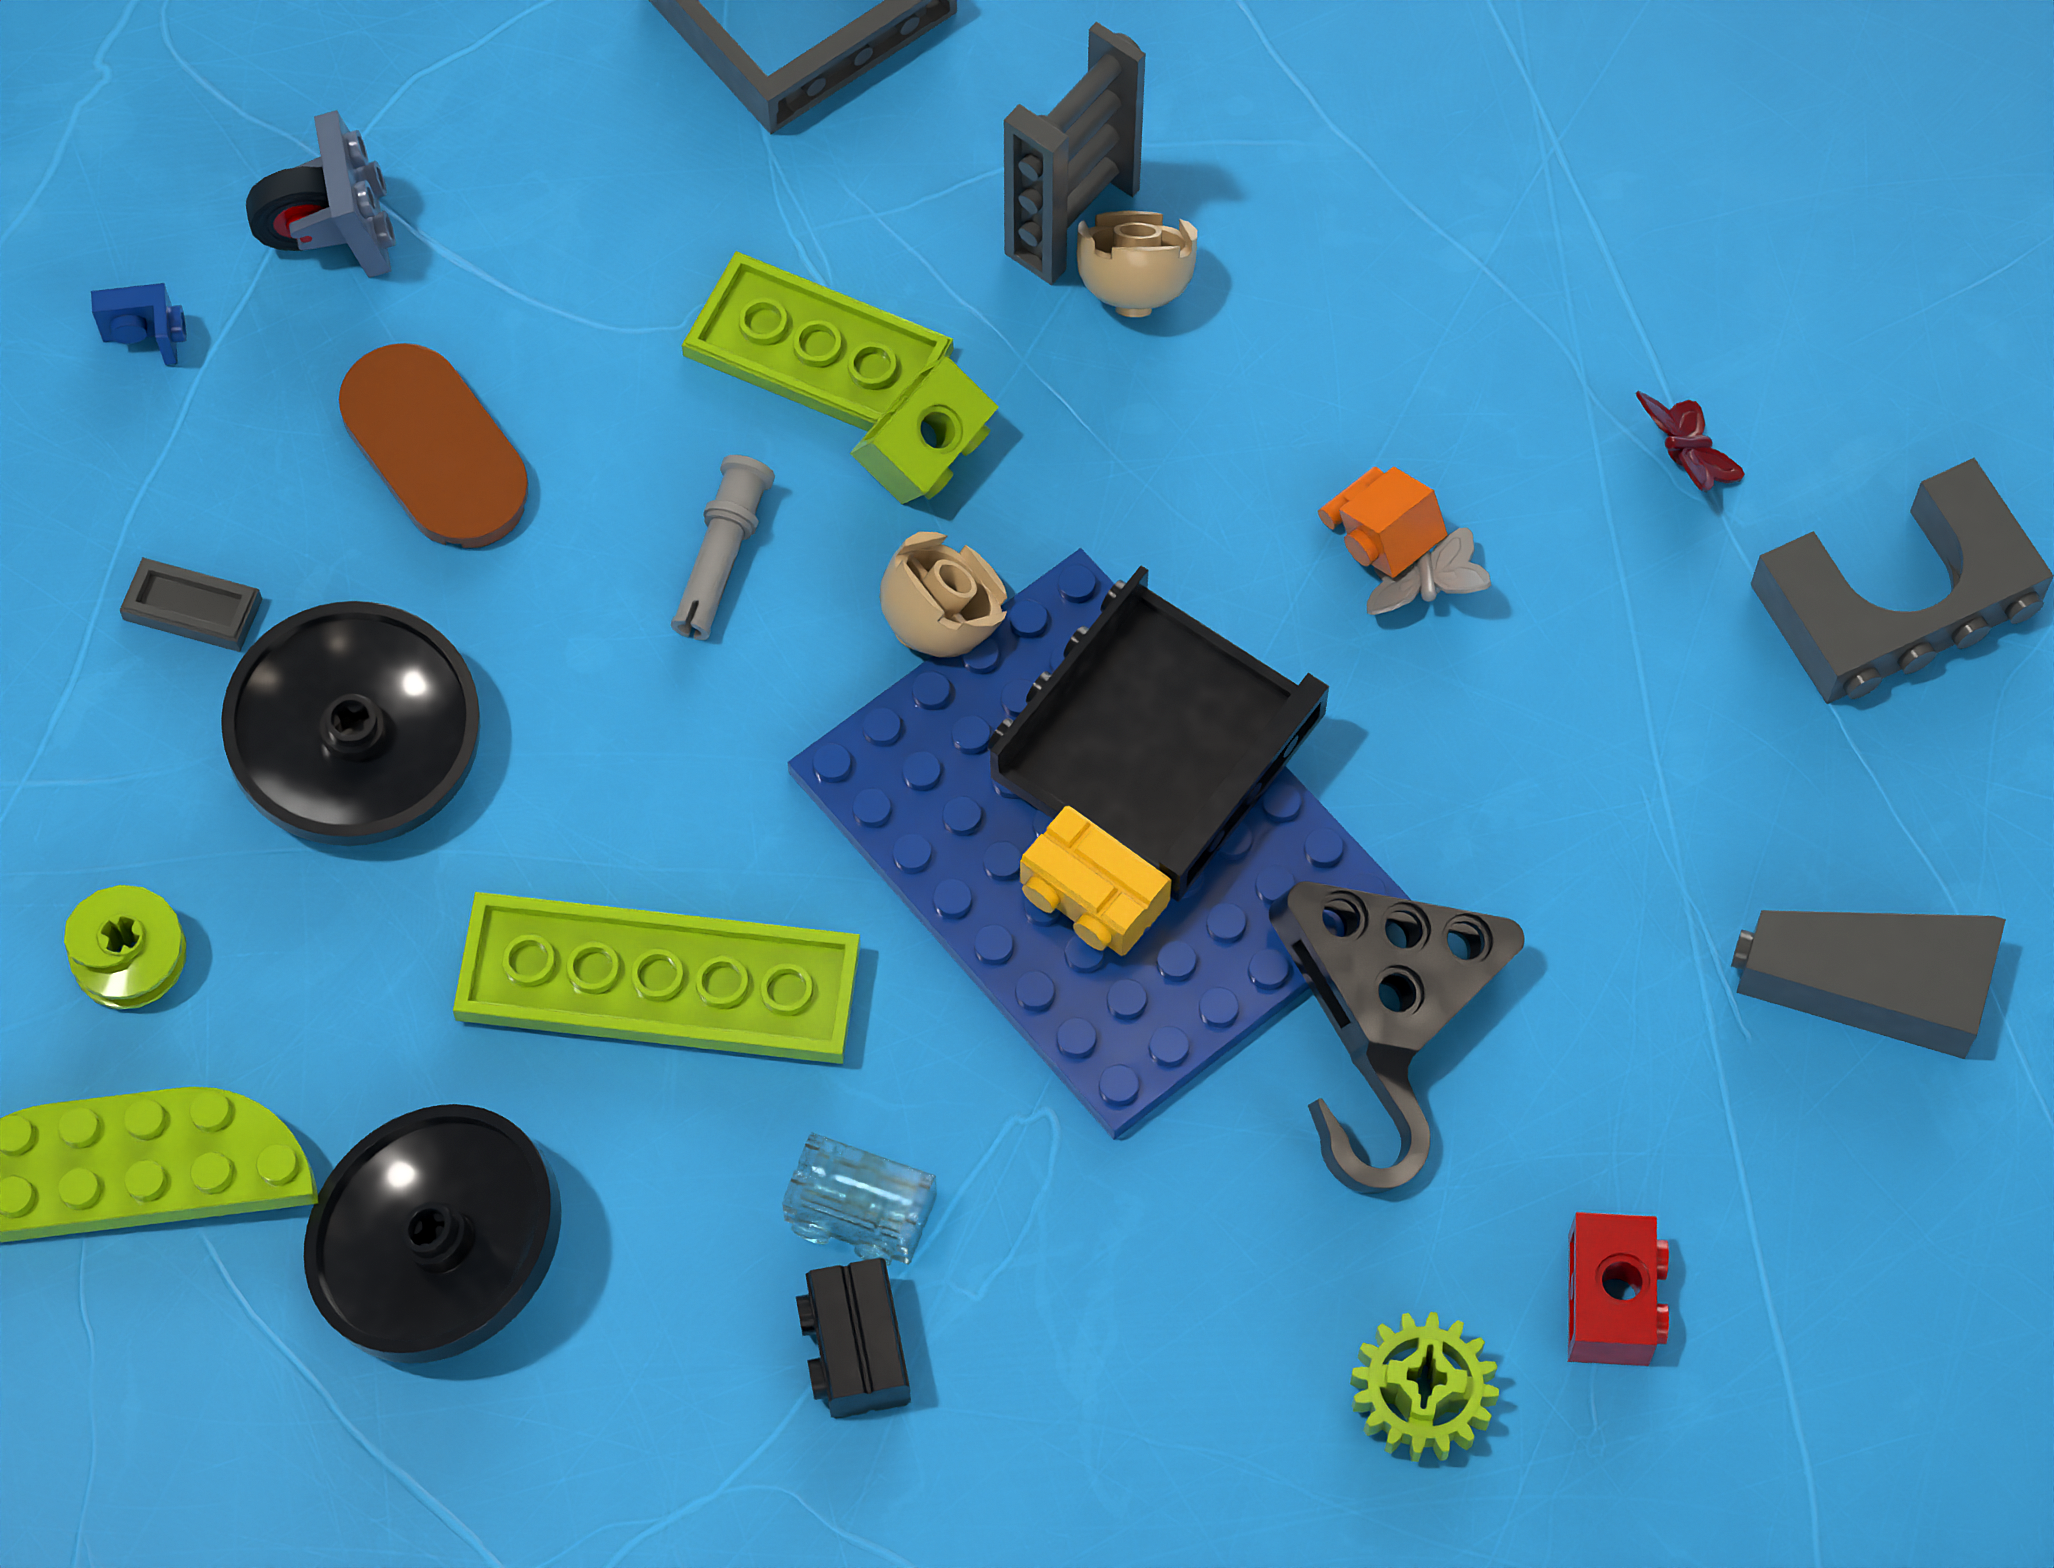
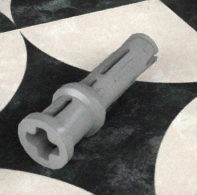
[671,455,775,640]

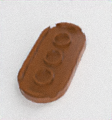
[339,343,528,548]

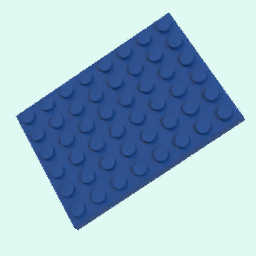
[787,548,1411,1140]

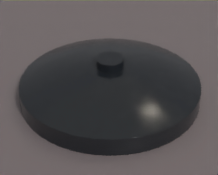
[221,601,481,846]
[304,1104,561,1363]

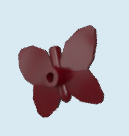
[1635,391,1745,492]

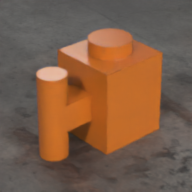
[1318,466,1448,578]

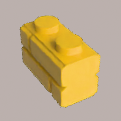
[1020,805,1171,956]

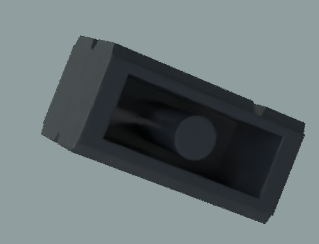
[795,1257,911,1419]

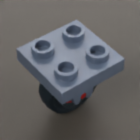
[246,110,396,278]

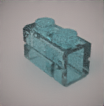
[782,1132,937,1266]

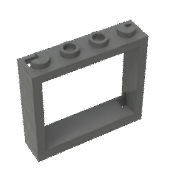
[649,0,957,134]

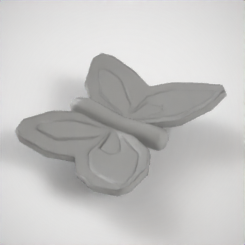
[1367,528,1491,615]

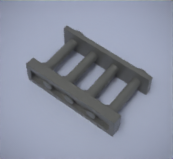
[1004,21,1146,286]

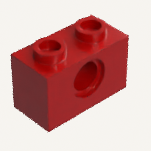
[1568,1212,1669,1366]

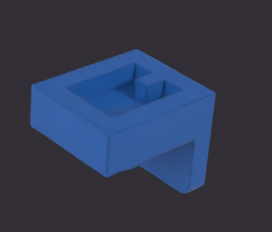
[91,283,187,365]

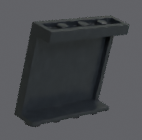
[988,565,1329,902]

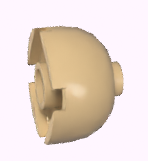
[1077,211,1198,317]
[879,532,1007,657]

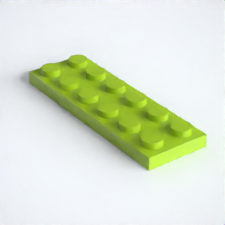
[453,892,861,1064]

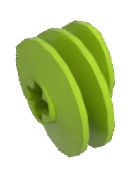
[64,885,187,1010]

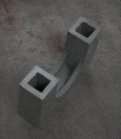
[1750,458,2054,704]

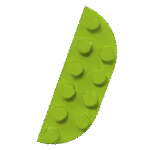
[0,1087,319,1243]

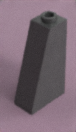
[1731,910,2006,1059]

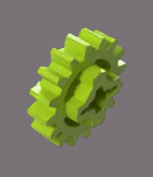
[1350,1312,1499,1462]

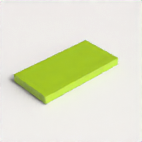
[682,251,954,431]

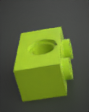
[850,356,999,504]

